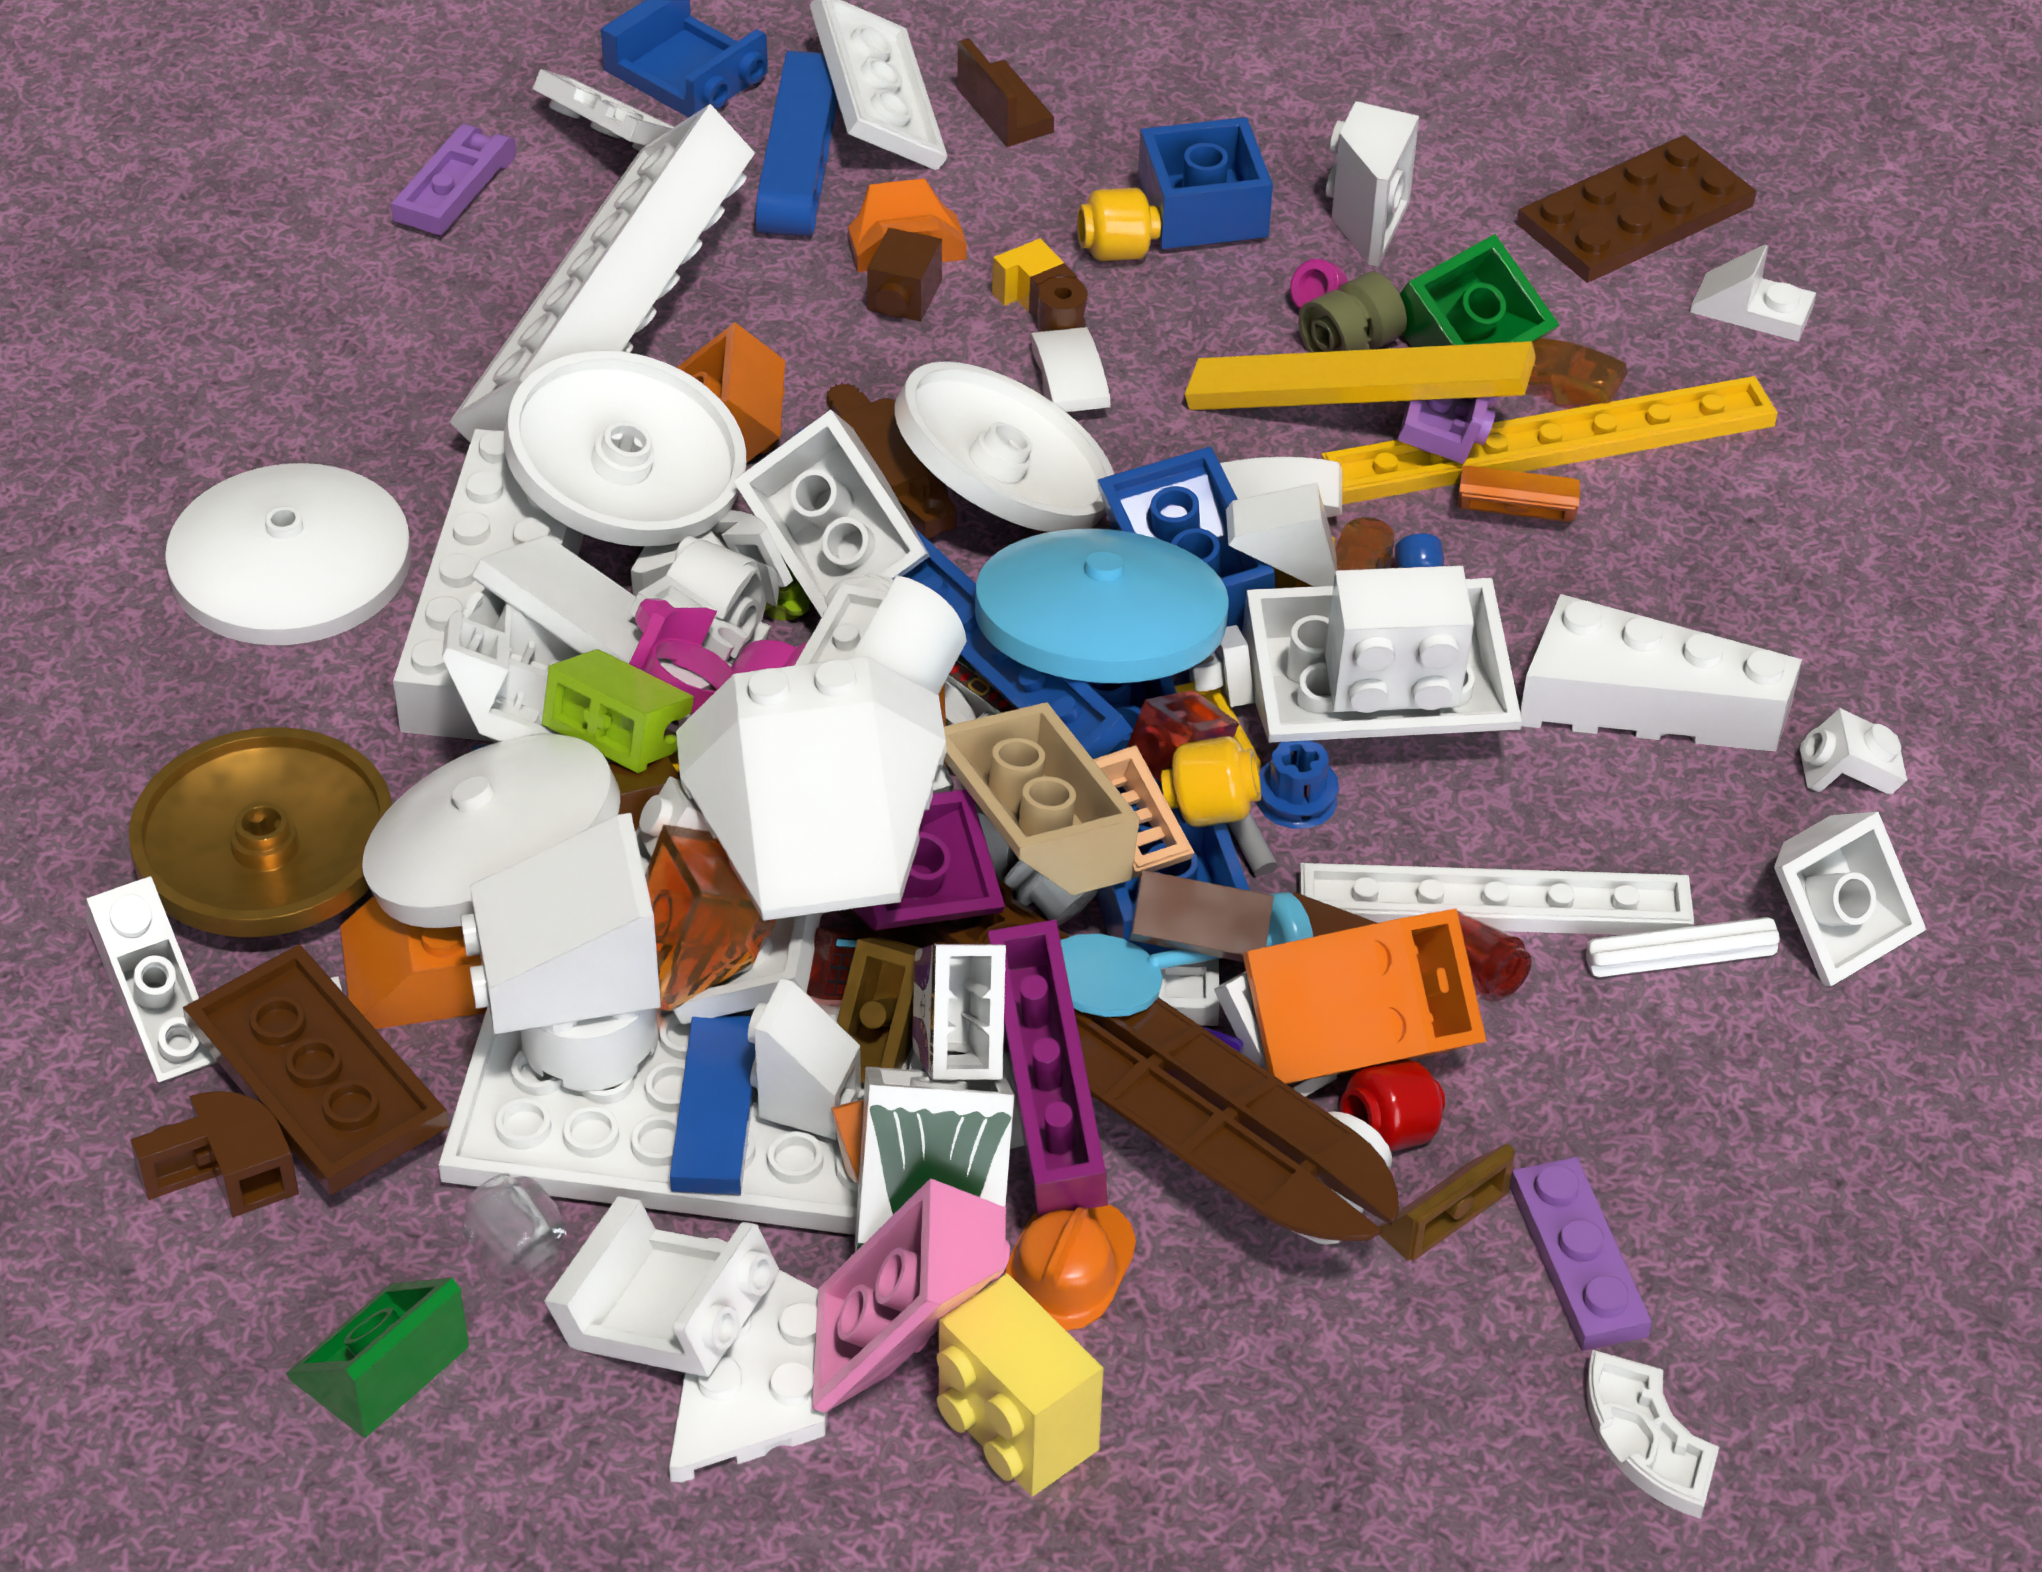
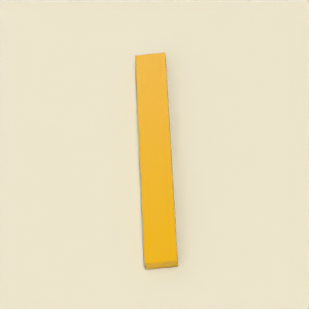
[1321,376,1778,505]

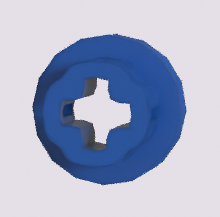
[1257,740,1339,829]

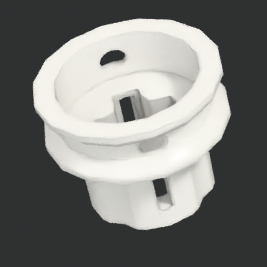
[1003,860,1099,926]

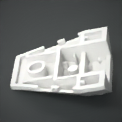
[442,588,690,763]
[676,656,947,921]

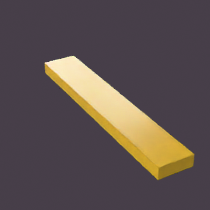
[1184,341,1536,410]

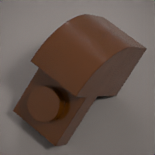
[130,1091,299,1218]

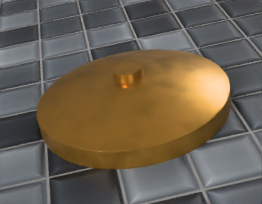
[129,727,392,937]

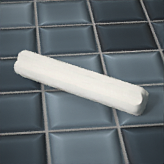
[1586,917,1780,978]

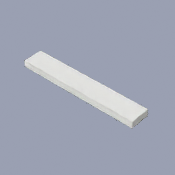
[1299,863,1694,935]

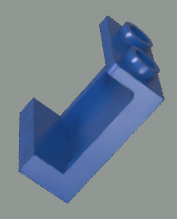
[600,0,768,118]

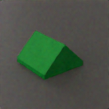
[286,1277,469,1439]

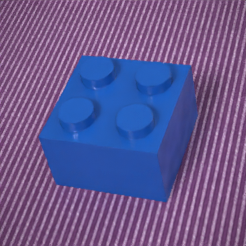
[1138,117,1273,249]

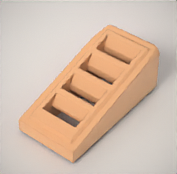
[1093,745,1194,879]

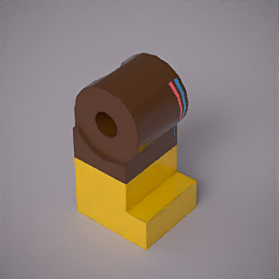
[992,238,1087,332]

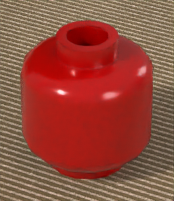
[1340,1059,1445,1152]

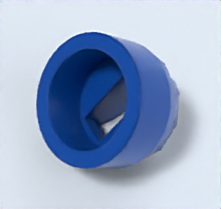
[1394,533,1444,568]

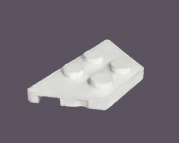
[669,1237,828,1482]

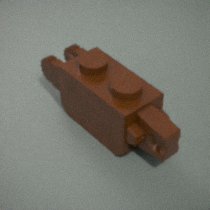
[826,382,956,539]

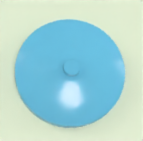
[975,529,1229,683]

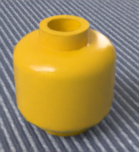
[1077,188,1161,261]
[1161,736,1261,828]

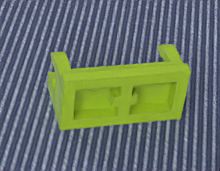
[542,649,694,773]

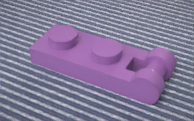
[391,124,516,236]

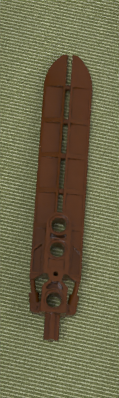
[835,878,1399,1241]

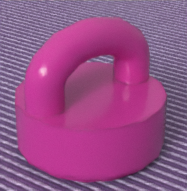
[1290,259,1348,310]

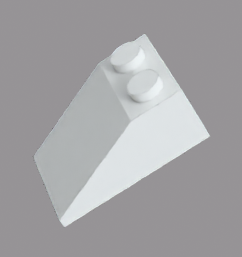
[733,410,930,617]

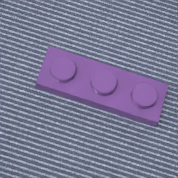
[1510,1157,1652,1351]

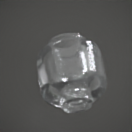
[462,1173,568,1280]

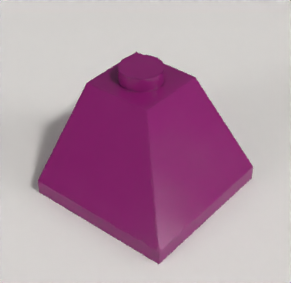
[852,789,1005,930]

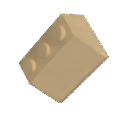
[944,702,1140,895]

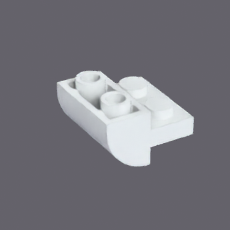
[795,575,967,695]

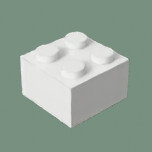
[1324,566,1474,713]

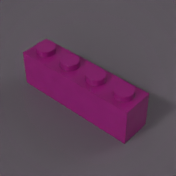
[988,919,1108,1218]

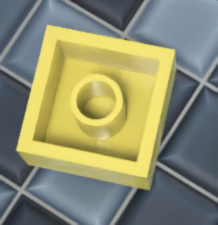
[937,1273,1103,1497]

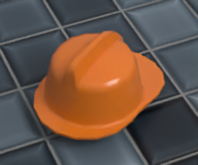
[1005,1203,1136,1331]

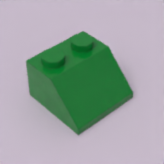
[1399,234,1560,347]

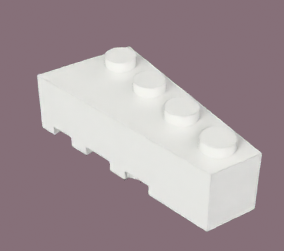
[1520,594,1802,752]

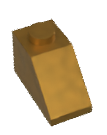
[837,936,921,1083]

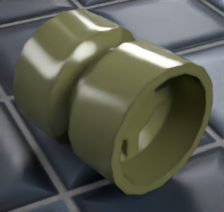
[1298,271,1407,353]

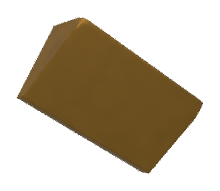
[1378,1143,1515,1261]

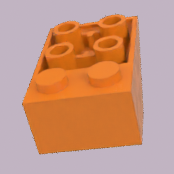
[1242,908,1487,1084]

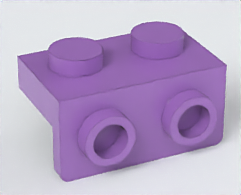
[1398,397,1497,464]

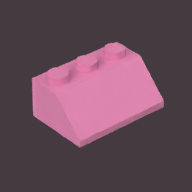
[812,1178,1010,1413]

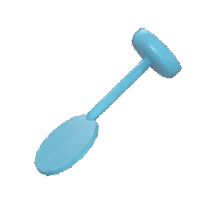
[1060,892,1313,1017]

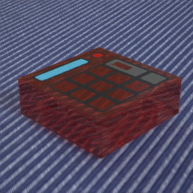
[806,928,881,1000]

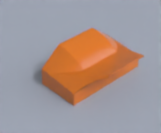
[848,178,967,272]

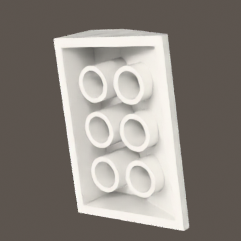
[1242,578,1522,743]

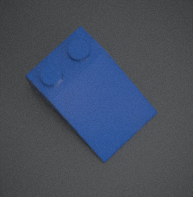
[1097,446,1275,631]

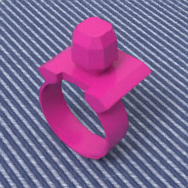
[629,598,734,715]

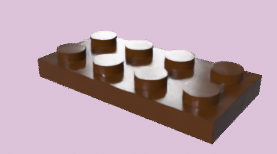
[1517,134,1757,283]
[183,944,449,1196]

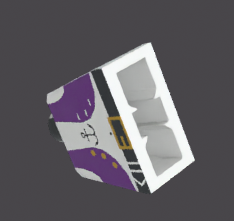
[912,944,1006,1080]

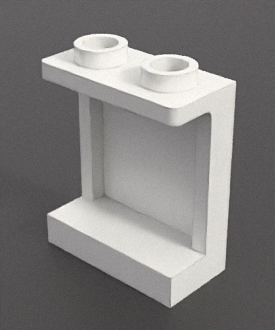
[544,1196,779,1377]

